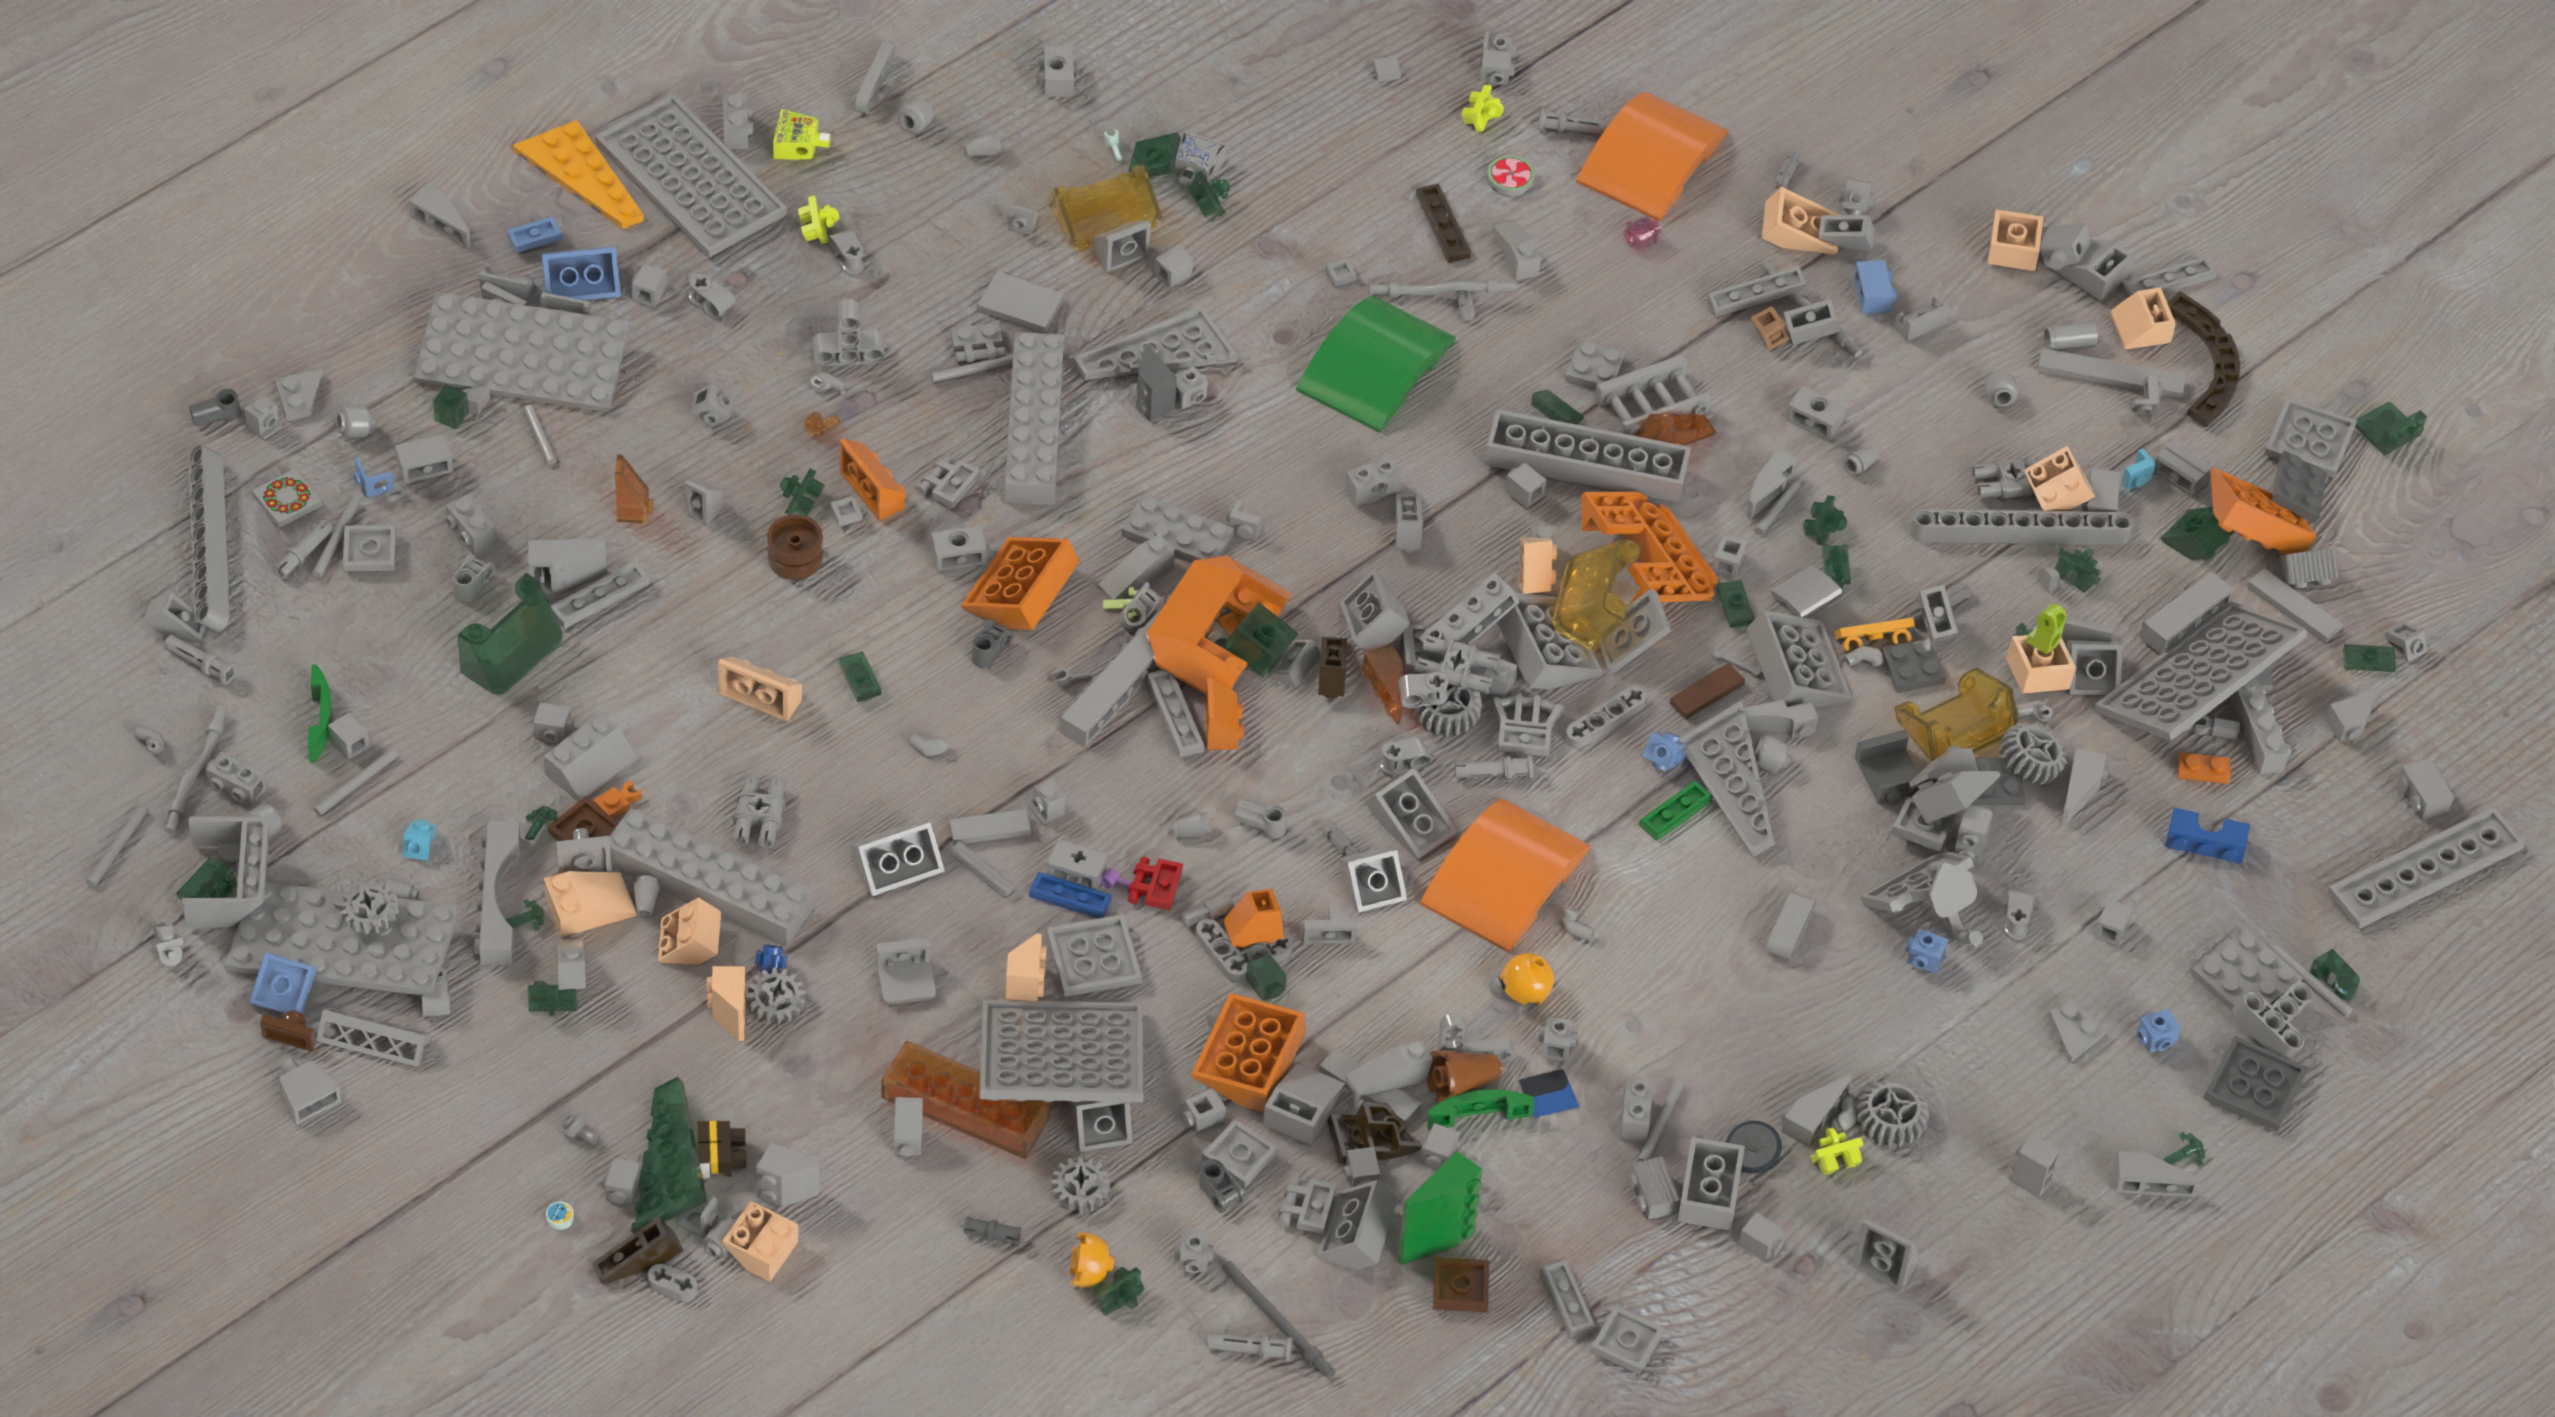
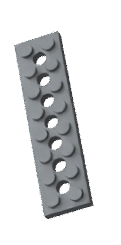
[2327,807,2525,929]

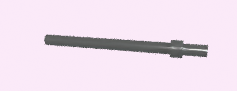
[1222,1261,1335,1379]

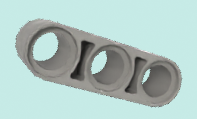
[1765,891,1816,960]

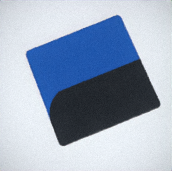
[1519,1069,1579,1118]

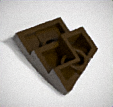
[1327,1102,1422,1163]

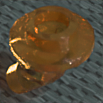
[805,412,841,437]

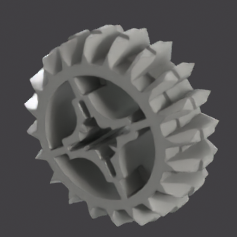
[1414,679,1482,737]
[1999,722,2068,785]
[1856,1079,1929,1147]

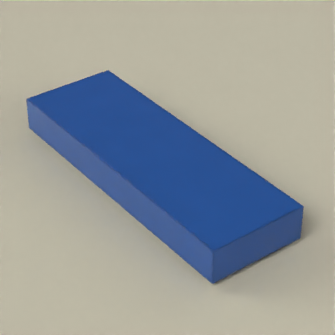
[1029,872,1112,919]

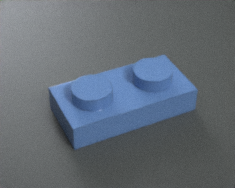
[507,216,562,254]

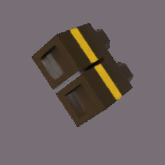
[697,1121,747,1179]

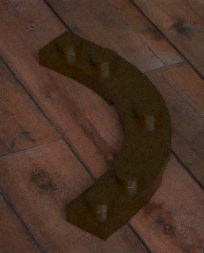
[2167,291,2240,428]

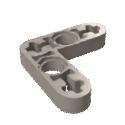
[1196,919,1293,982]
[1437,1013,1515,1062]

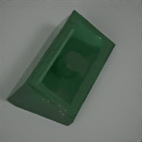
[1531,389,1584,425]

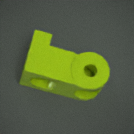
[2026,604,2067,654]

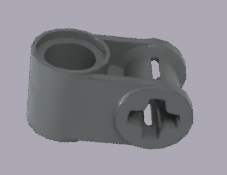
[972,619,1014,668]
[1199,1159,1245,1213]

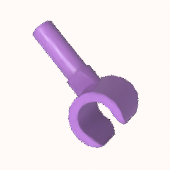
[1101,869,1131,889]

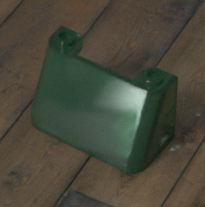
[458,573,562,695]

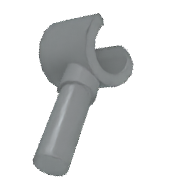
[1055,668,1091,688]

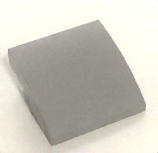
[1771,565,1842,617]

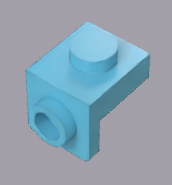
[2121,448,2155,490]
[402,820,437,860]

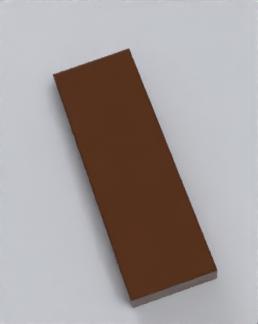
[1670,663,1745,720]

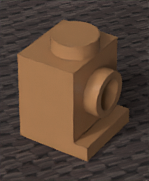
[1751,306,1790,351]

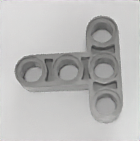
[812,299,885,366]
[2232,982,2313,1059]

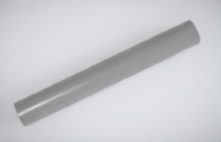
[523,405,557,466]
[1755,480,1800,535]

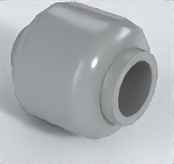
[898,98,934,133]
[1984,371,2018,407]
[336,406,375,438]
[1754,736,1791,773]
[244,804,282,838]

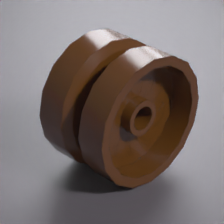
[767,514,823,580]

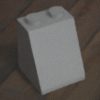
[1067,1101,1133,1152]

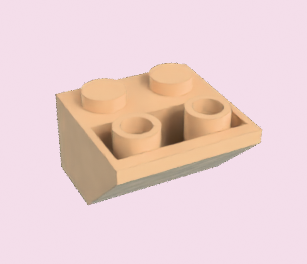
[2110,288,2176,350]
[2024,446,2096,511]
[658,898,721,965]
[1006,934,1047,1001]
[722,1201,798,1282]

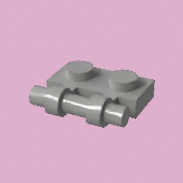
[950,323,1005,363]
[917,455,980,509]
[1278,1177,1336,1235]

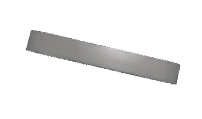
[855,41,896,113]
[1565,686,1647,749]

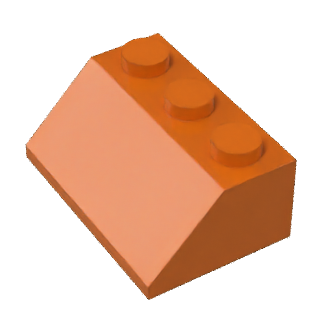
[839,438,906,521]

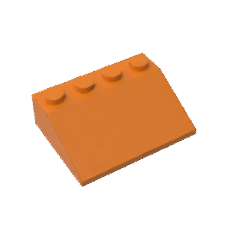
[2210,467,2317,555]
[961,537,1080,631]
[1191,993,1306,1113]

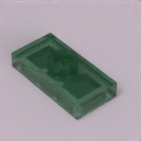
[1717,580,1755,628]
[2343,644,2396,672]

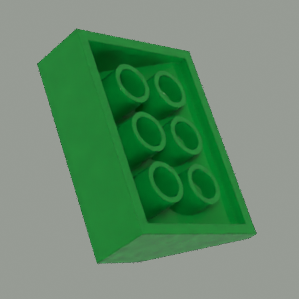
[1397,1151,1482,1265]

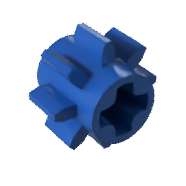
[754,944,788,974]

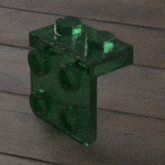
[2356,402,2427,456]

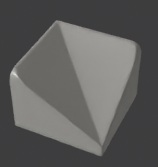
[456,386,490,415]

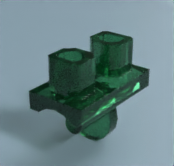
[1187,171,1230,217]
[780,468,825,516]
[1803,495,1848,545]
[1822,544,1851,589]
[2055,548,2101,592]
[528,981,577,1017]
[1093,1267,1145,1316]

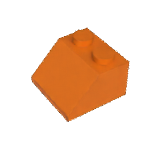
[1205,678,1244,750]

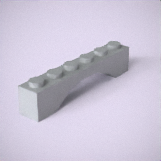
[475,821,521,965]

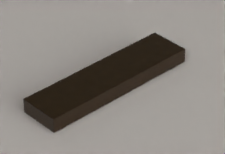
[1416,184,1471,263]

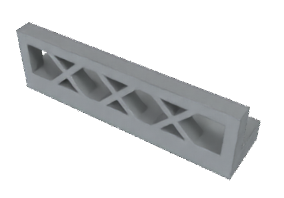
[316,1007,432,1067]

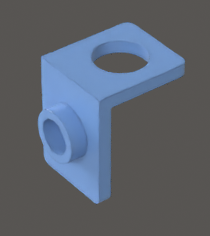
[353,457,394,498]

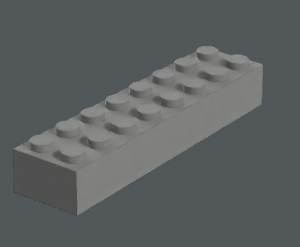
[1005,332,1064,505]
[1485,409,1691,503]
[609,808,813,947]

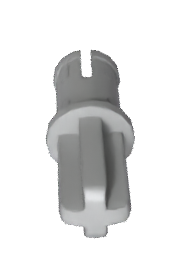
[1182,896,1234,928]

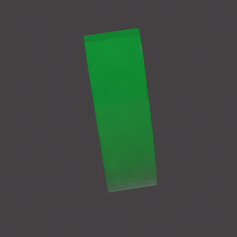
[308,664,332,762]
[1427,1090,1535,1130]

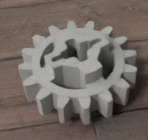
[340,881,399,935]
[747,968,806,1025]
[1051,1157,1110,1213]

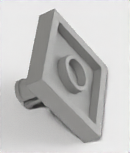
[556,828,612,874]

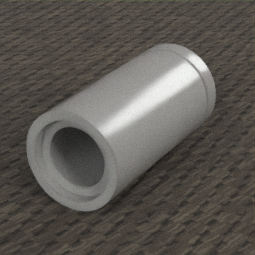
[2044,321,2098,350]

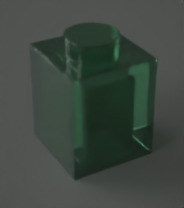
[433,385,469,429]
[1246,953,1287,1002]

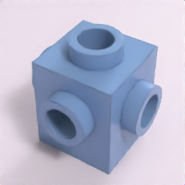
[1642,731,1686,771]
[1905,929,1949,974]
[2136,1008,2181,1053]

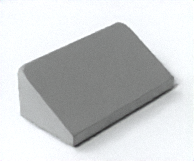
[1270,639,1320,687]

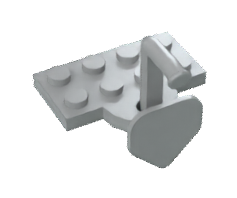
[1861,850,1983,946]

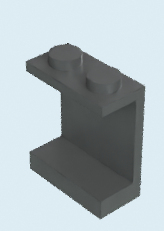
[1855,730,1919,804]

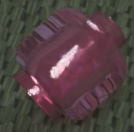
[1624,215,1661,250]

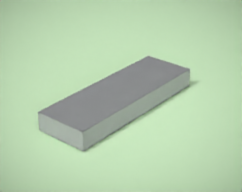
[949,809,1031,845]
[1541,1260,1596,1338]

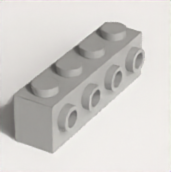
[1419,572,1519,663]
[2140,572,2234,654]
[2228,676,2290,775]

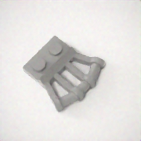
[1491,693,1565,756]

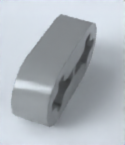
[648,1264,698,1302]

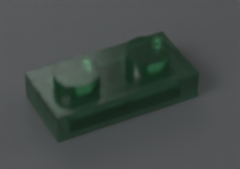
[839,651,881,702]

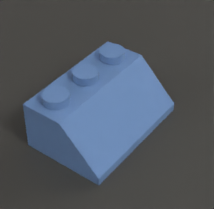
[541,246,621,300]

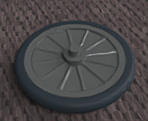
[1725,1121,1782,1174]

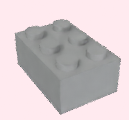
[1678,1137,1745,1231]

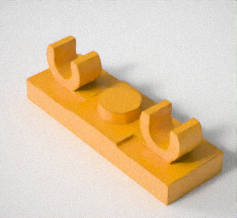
[1834,618,1915,652]

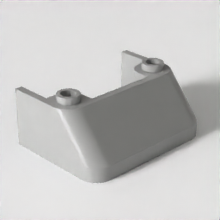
[182,817,269,927]

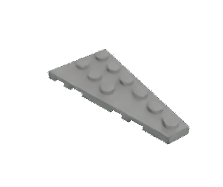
[1073,306,1238,380]
[1679,700,1775,858]

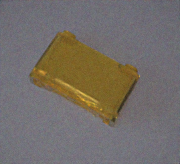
[1047,164,1163,250]
[1553,539,1642,651]
[1894,667,2018,762]

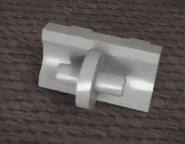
[150,921,184,966]

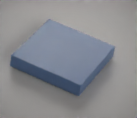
[249,952,317,1014]

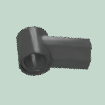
[189,388,241,427]

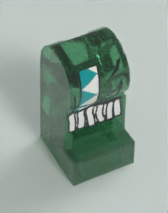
[2310,948,2360,1001]

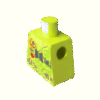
[773,109,831,159]

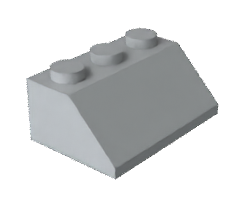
[544,712,638,802]
[849,819,945,896]
[1317,1180,1398,1270]

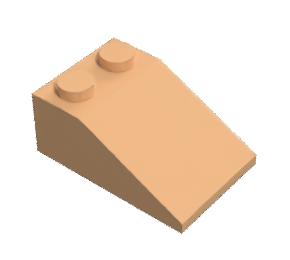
[1762,187,1840,255]
[544,871,637,937]

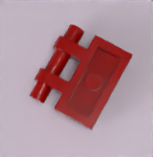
[1127,857,1184,911]

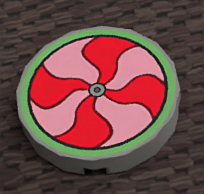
[1487,155,1535,196]

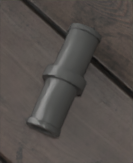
[964,1217,1021,1244]

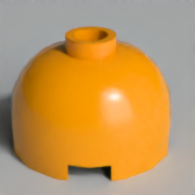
[1500,953,1554,1005]
[1070,1231,1114,1287]

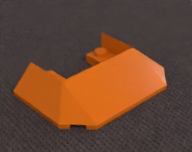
[1581,492,1719,602]
[1146,555,1293,694]

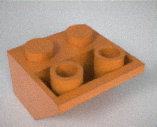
[1223,888,1284,947]

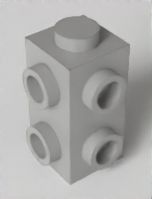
[205,752,266,806]

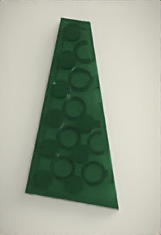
[631,1077,707,1234]

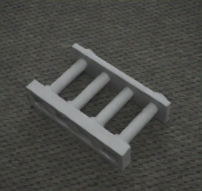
[1595,354,1711,437]

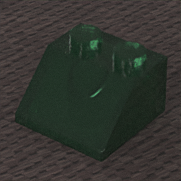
[2160,507,2235,561]
[1223,602,1299,678]

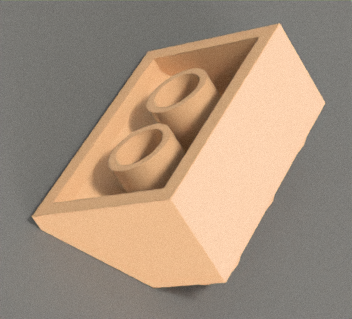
[718,657,802,721]

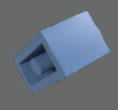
[1854,260,1896,314]

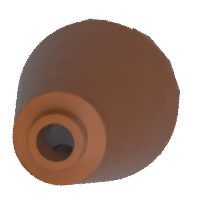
[1427,1050,1503,1103]

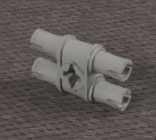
[1972,457,2044,500]
[1415,634,1501,694]
[732,774,787,849]

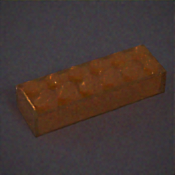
[881,1040,1051,1159]

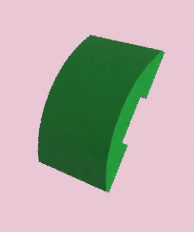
[1296,296,1456,433]

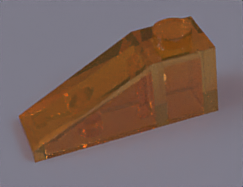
[615,454,654,524]

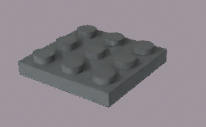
[2203,1036,2308,1131]

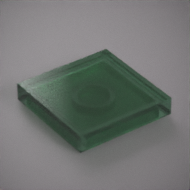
[1127,132,1181,182]

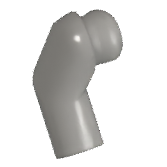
[810,373,848,394]
[1844,646,1883,667]
[1831,1097,1857,1132]

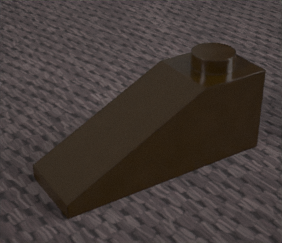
[1318,637,1347,698]
[592,1217,684,1285]

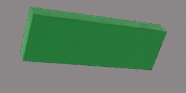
[1639,781,1713,841]

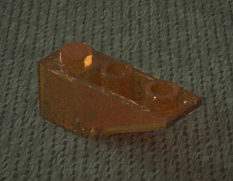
[1636,414,1716,446]
[1361,644,1403,724]

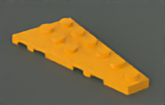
[512,120,644,229]

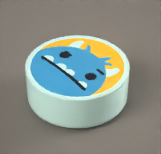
[546,1202,574,1230]

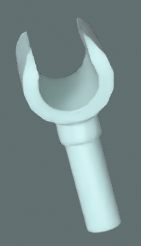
[1104,129,1122,162]

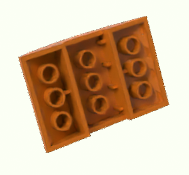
[1576,91,1728,222]
[1420,798,1591,953]

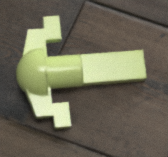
[1103,587,1138,621]

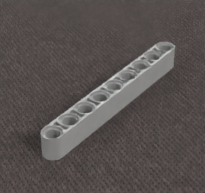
[189,444,229,632]
[1910,509,2134,545]

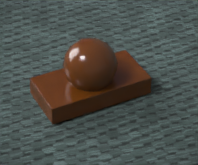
[260,1010,316,1051]

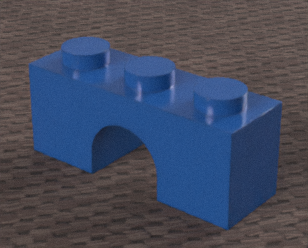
[2165,807,2250,863]

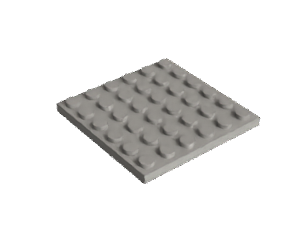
[980,1000,1143,1103]

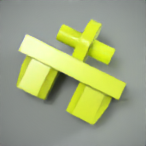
[1461,85,1504,132]
[798,195,839,244]
[1810,1128,1863,1175]

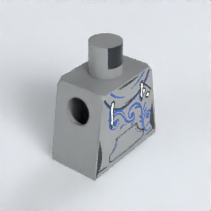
[1175,131,1227,187]

